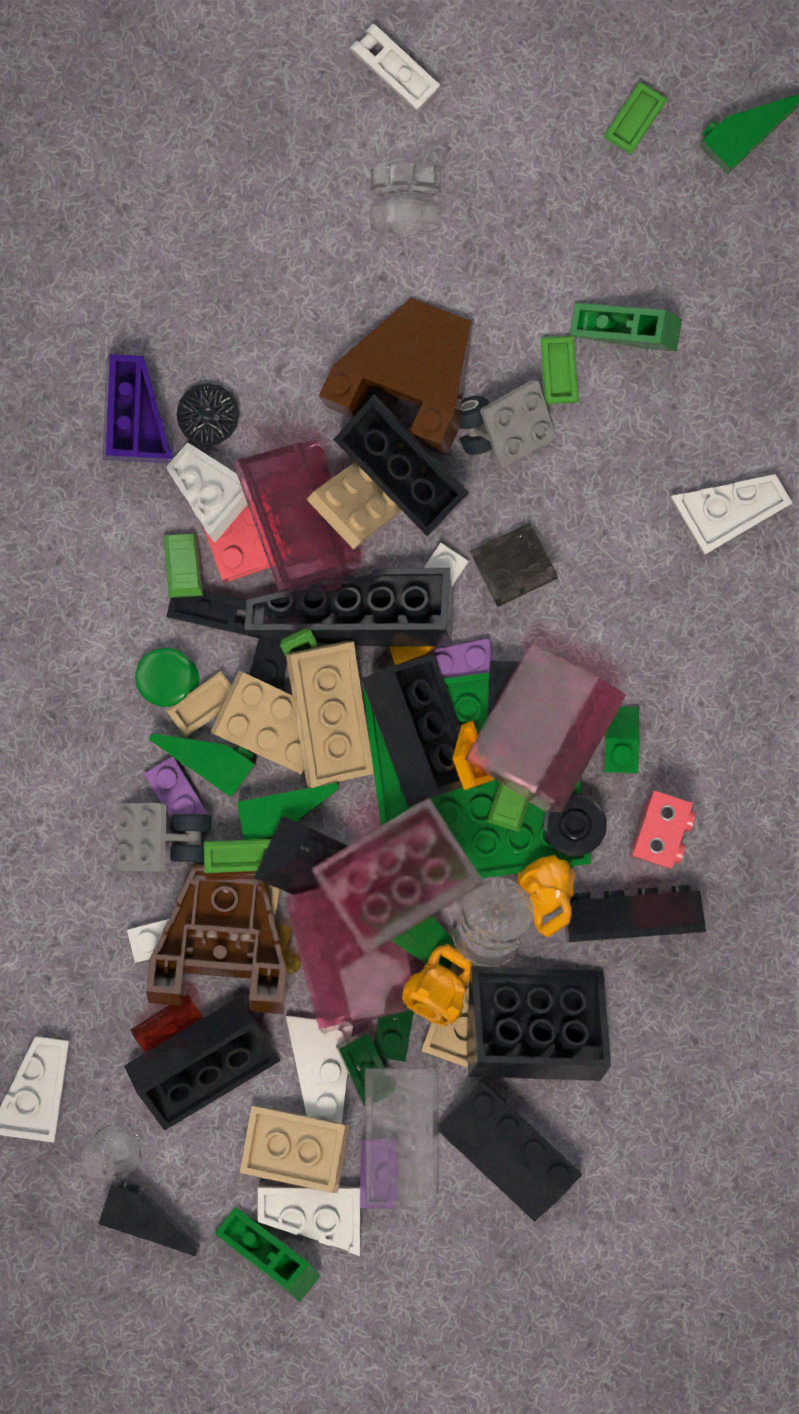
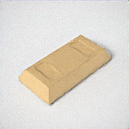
[166,671,231,738]

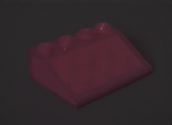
[233,440,363,591]
[465,643,626,813]
[311,798,484,956]
[285,876,412,1034]

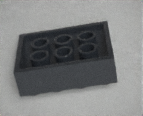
[466,966,611,1081]

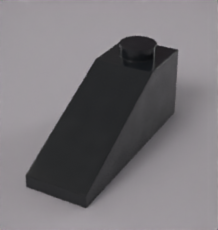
[98,1179,199,1256]

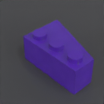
[102,354,173,463]

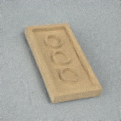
[286,640,374,788]

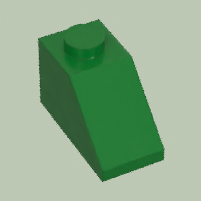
[603,706,640,774]

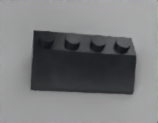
[333,395,469,536]
[361,654,463,807]
[565,884,706,942]
[124,996,281,1131]
[435,1079,582,1222]

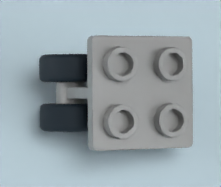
[459,380,556,468]
[117,803,212,872]

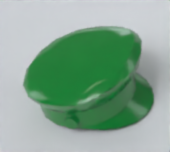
[135,648,200,707]

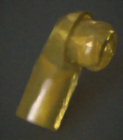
[276,924,302,974]

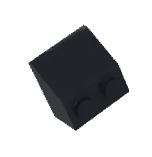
[254,816,352,899]

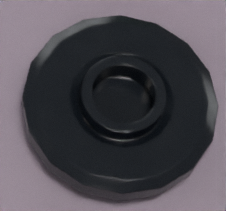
[176,383,240,446]
[544,793,607,856]

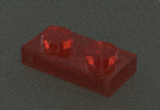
[130,993,204,1053]

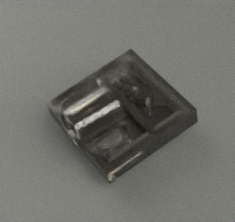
[469,523,558,607]

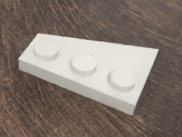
[166,442,259,542]
[670,474,792,555]
[286,1016,353,1123]
[0,1036,70,1143]
[258,1186,360,1256]

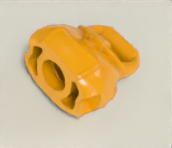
[515,855,576,937]
[402,944,472,1027]

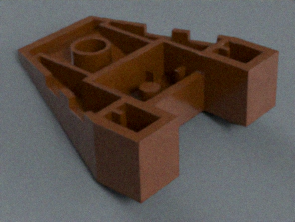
[319,298,472,455]
[146,864,287,1014]

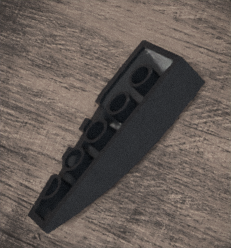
[244,568,453,647]

